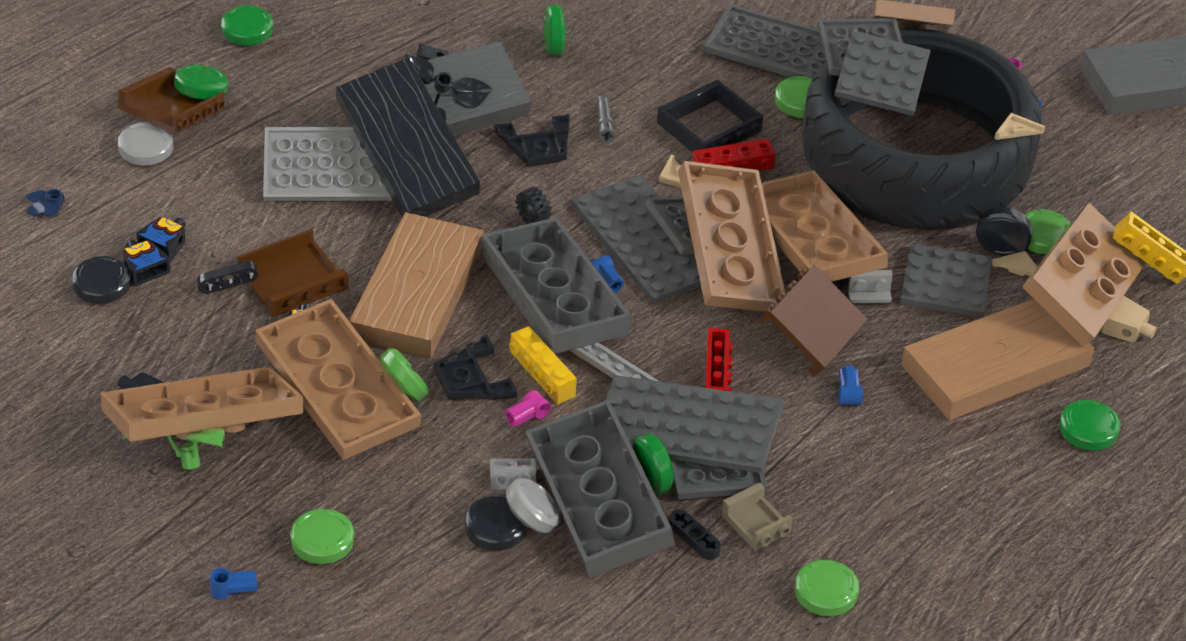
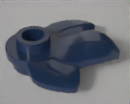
[26,189,65,217]

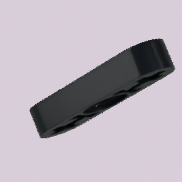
[197,261,258,294]
[669,510,721,560]

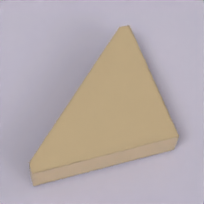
[994,113,1045,140]
[659,155,681,188]
[991,251,1037,276]

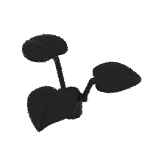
[403,53,492,121]

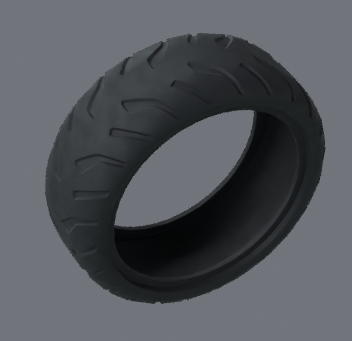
[802,28,1042,230]

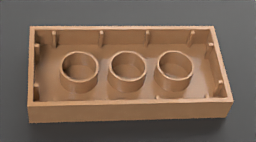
[349,212,484,359]
[901,299,1094,420]

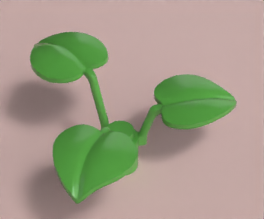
[123,428,225,469]

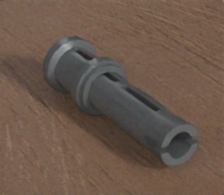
[597,95,616,143]

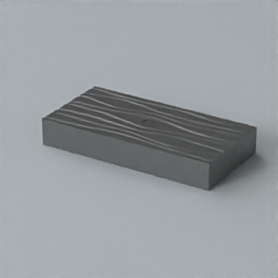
[1080,36,1186,115]
[423,41,531,136]
[480,217,631,354]
[525,400,675,578]

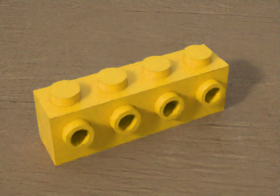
[1113,212,1186,284]
[509,326,577,405]

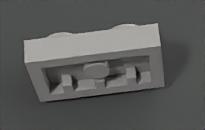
[847,270,892,303]
[490,458,536,490]

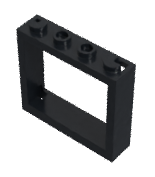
[657,79,763,152]

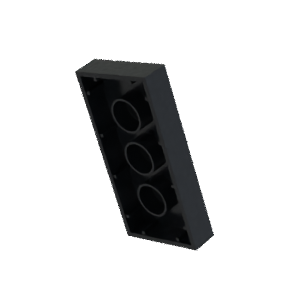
[336,58,480,217]

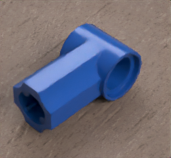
[590,255,624,293]
[838,366,863,405]
[210,568,257,600]

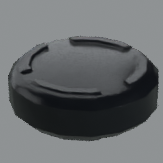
[975,207,1033,256]
[72,256,131,304]
[465,496,527,551]

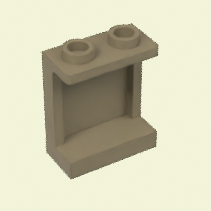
[722,482,793,550]

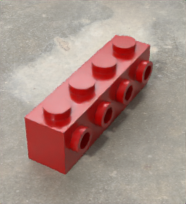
[692,138,776,171]
[705,328,733,392]

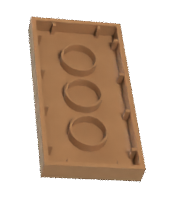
[872,0,955,32]
[678,161,786,312]
[761,170,888,282]
[1022,203,1146,347]
[255,299,421,460]
[101,367,303,442]

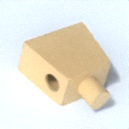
[1101,296,1157,343]

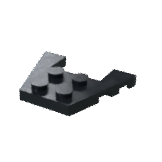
[495,114,570,166]
[433,335,517,399]

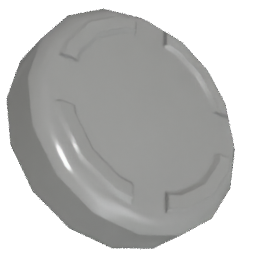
[118,122,174,166]
[506,478,561,533]

